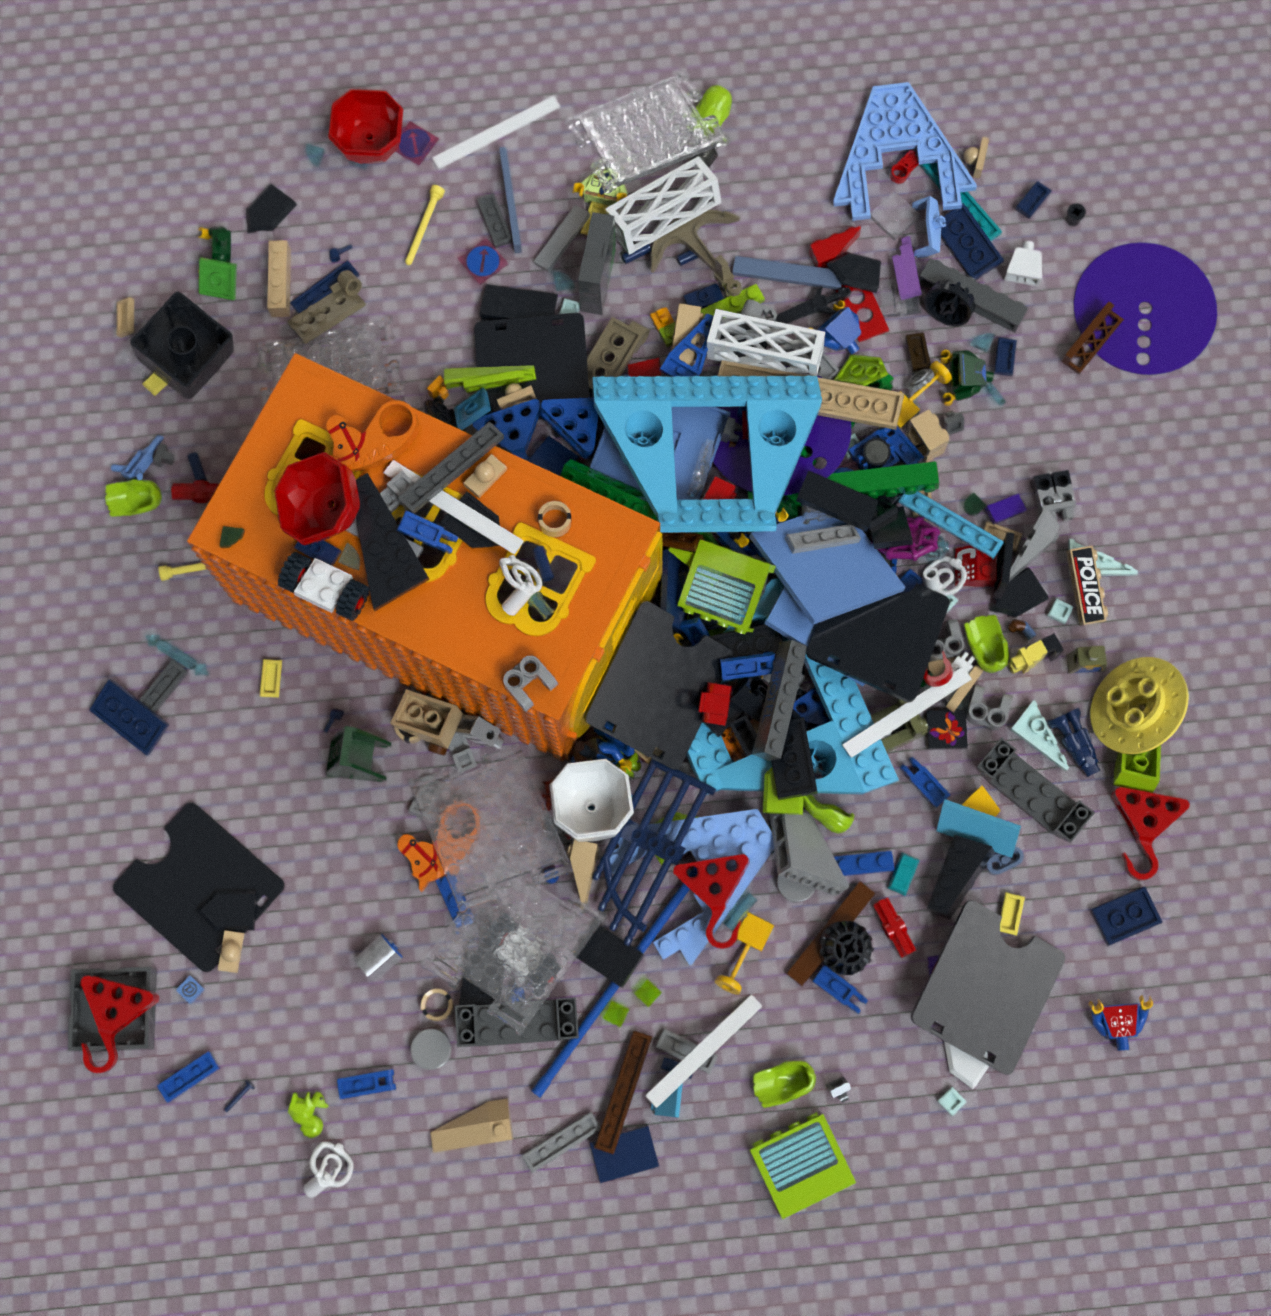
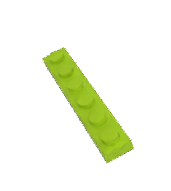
[659,284,765,347]

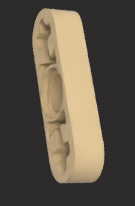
[946,665,984,713]

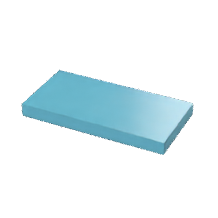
[936,799,1021,858]

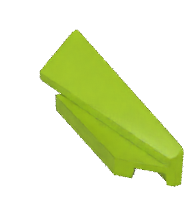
[444,365,536,393]

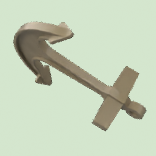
[651,210,742,298]

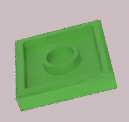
[199,257,237,300]

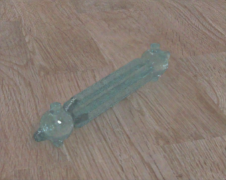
[145,635,209,676]

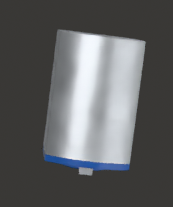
[353,934,403,983]

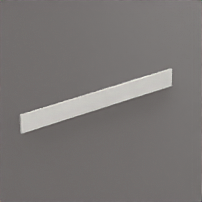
[432,96,560,169]
[383,460,524,555]
[842,667,972,758]
[645,994,762,1108]

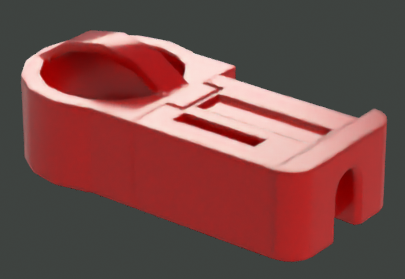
[890,150,919,184]

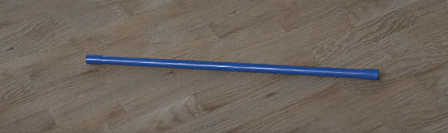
[531,867,698,1098]

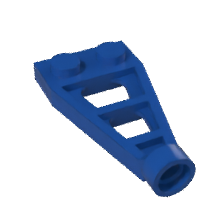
[659,314,714,377]

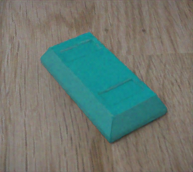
[887,852,920,896]

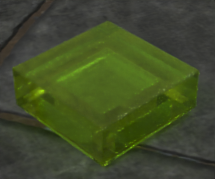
[634,979,662,1008]
[603,1001,630,1028]

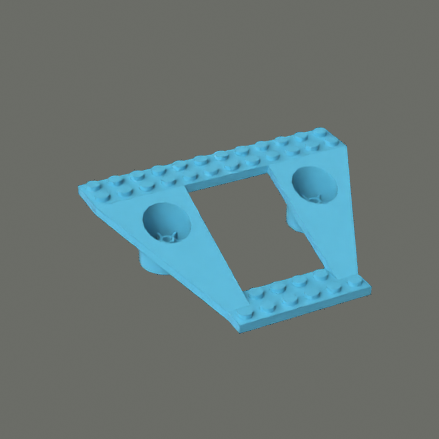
[592,375,822,533]
[686,578,899,795]

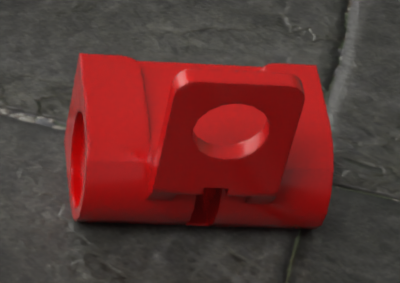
[699,682,732,726]

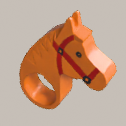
[326,400,420,472]
[398,803,481,892]

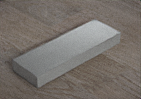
[656,1029,718,1074]

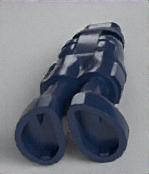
[1047,707,1100,777]

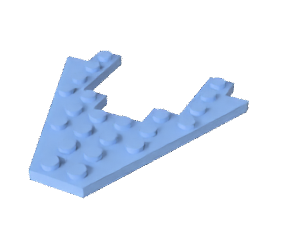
[833,82,977,221]
[610,809,774,966]

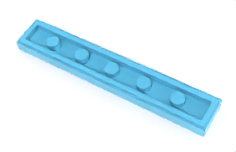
[898,491,1004,559]

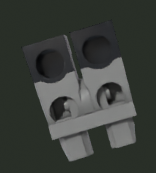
[1030,470,1076,521]

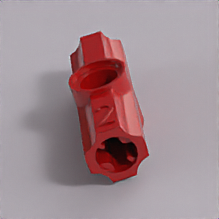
[171,480,220,503]
[873,897,916,958]

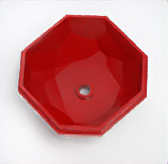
[328,89,404,164]
[274,452,360,545]

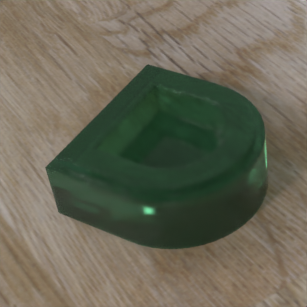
[963,492,987,516]

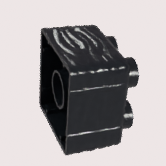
[130,291,234,399]

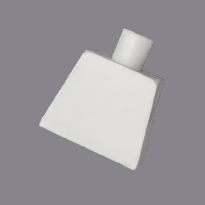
[1004,241,1042,287]

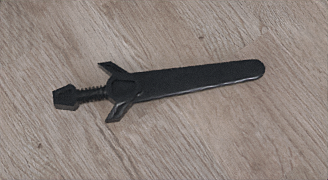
[766,287,852,328]

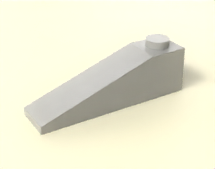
[1009,508,1060,582]

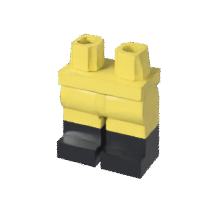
[1007,633,1064,674]

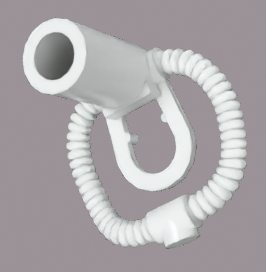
[499,555,542,616]
[922,556,967,596]
[304,1142,353,1198]

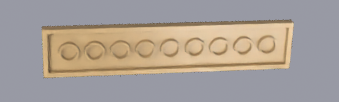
[718,360,904,430]

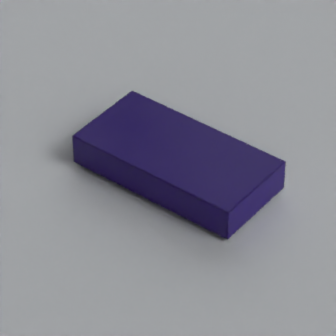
[985,494,1027,525]

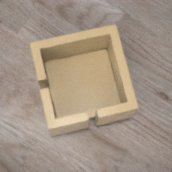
[905,410,949,463]

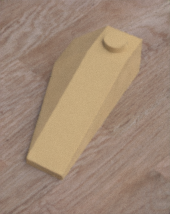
[431,1098,514,1153]

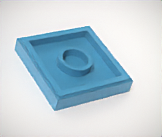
[454,388,491,430]

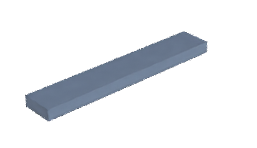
[499,147,522,253]
[732,256,841,290]

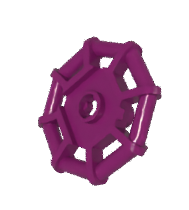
[871,516,940,561]

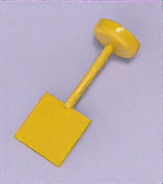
[897,361,952,428]
[715,912,774,995]

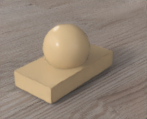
[963,137,989,179]
[497,383,536,410]
[464,454,507,498]
[218,930,245,973]

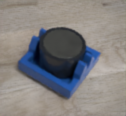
[847,430,900,470]

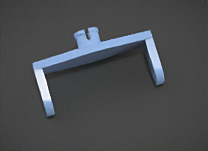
[912,196,946,258]

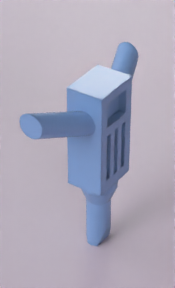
[111,435,164,481]

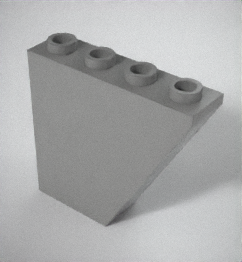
[770,812,849,896]

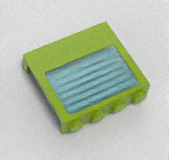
[677,539,776,634]
[749,1112,856,1219]

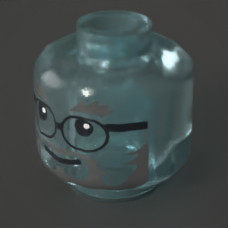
[920,535,949,561]

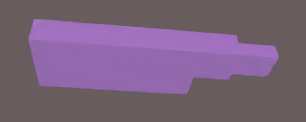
[892,236,922,300]

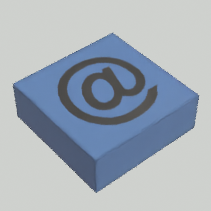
[176,976,205,1004]

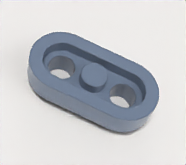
[985,847,1024,875]

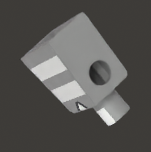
[456,715,504,748]

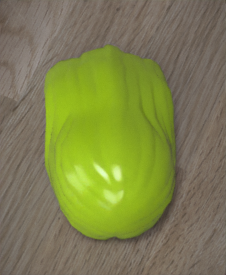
[687,85,732,140]
[105,479,162,517]
[964,615,1009,673]
[803,795,854,834]
[753,1061,816,1108]

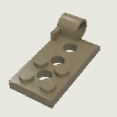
[287,270,366,344]
[587,317,650,391]

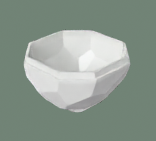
[550,759,634,842]

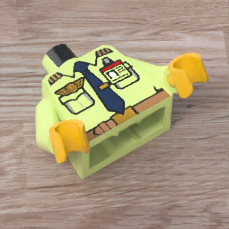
[572,164,628,210]

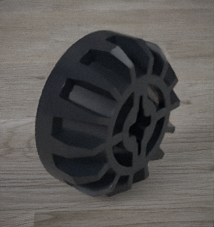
[924,279,976,327]
[818,921,874,975]

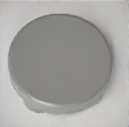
[777,875,815,903]
[411,1029,451,1070]

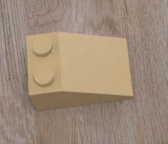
[390,689,463,749]
[567,839,599,907]

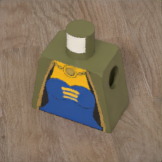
[1066,646,1107,674]

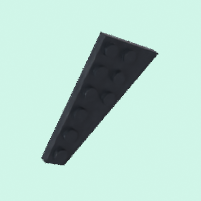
[356,473,430,611]

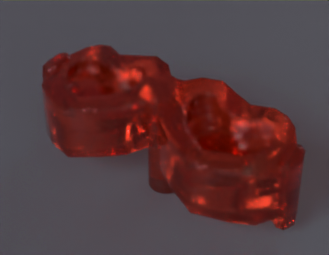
[540,781,552,811]

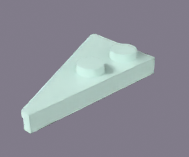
[1068,539,1138,576]
[1011,700,1069,772]

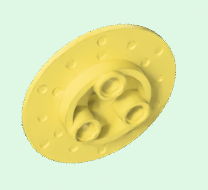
[1090,657,1189,754]

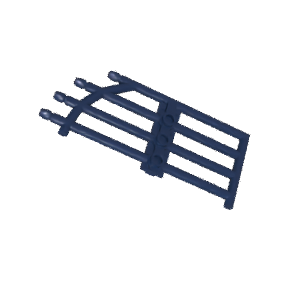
[592,759,716,946]

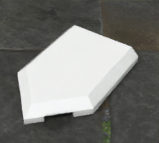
[944,1041,989,1089]

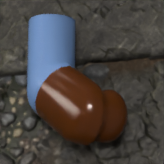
[1008,619,1037,640]

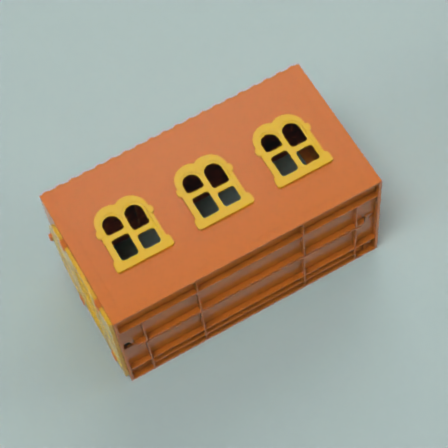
[187,353,662,762]

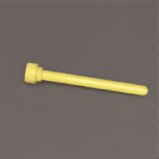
[405,185,445,265]
[159,563,207,581]

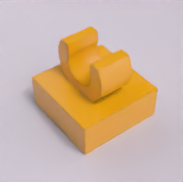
[650,307,674,332]
[427,375,449,400]

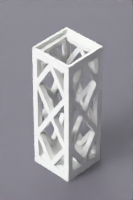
[605,156,722,255]
[707,309,825,376]

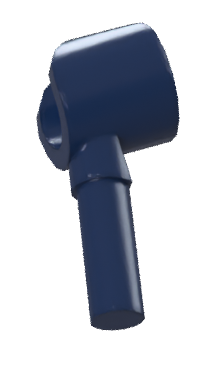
[329,244,353,263]
[323,708,344,733]

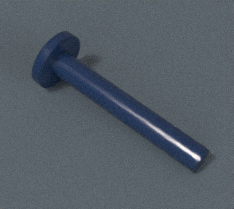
[224,1080,255,1113]

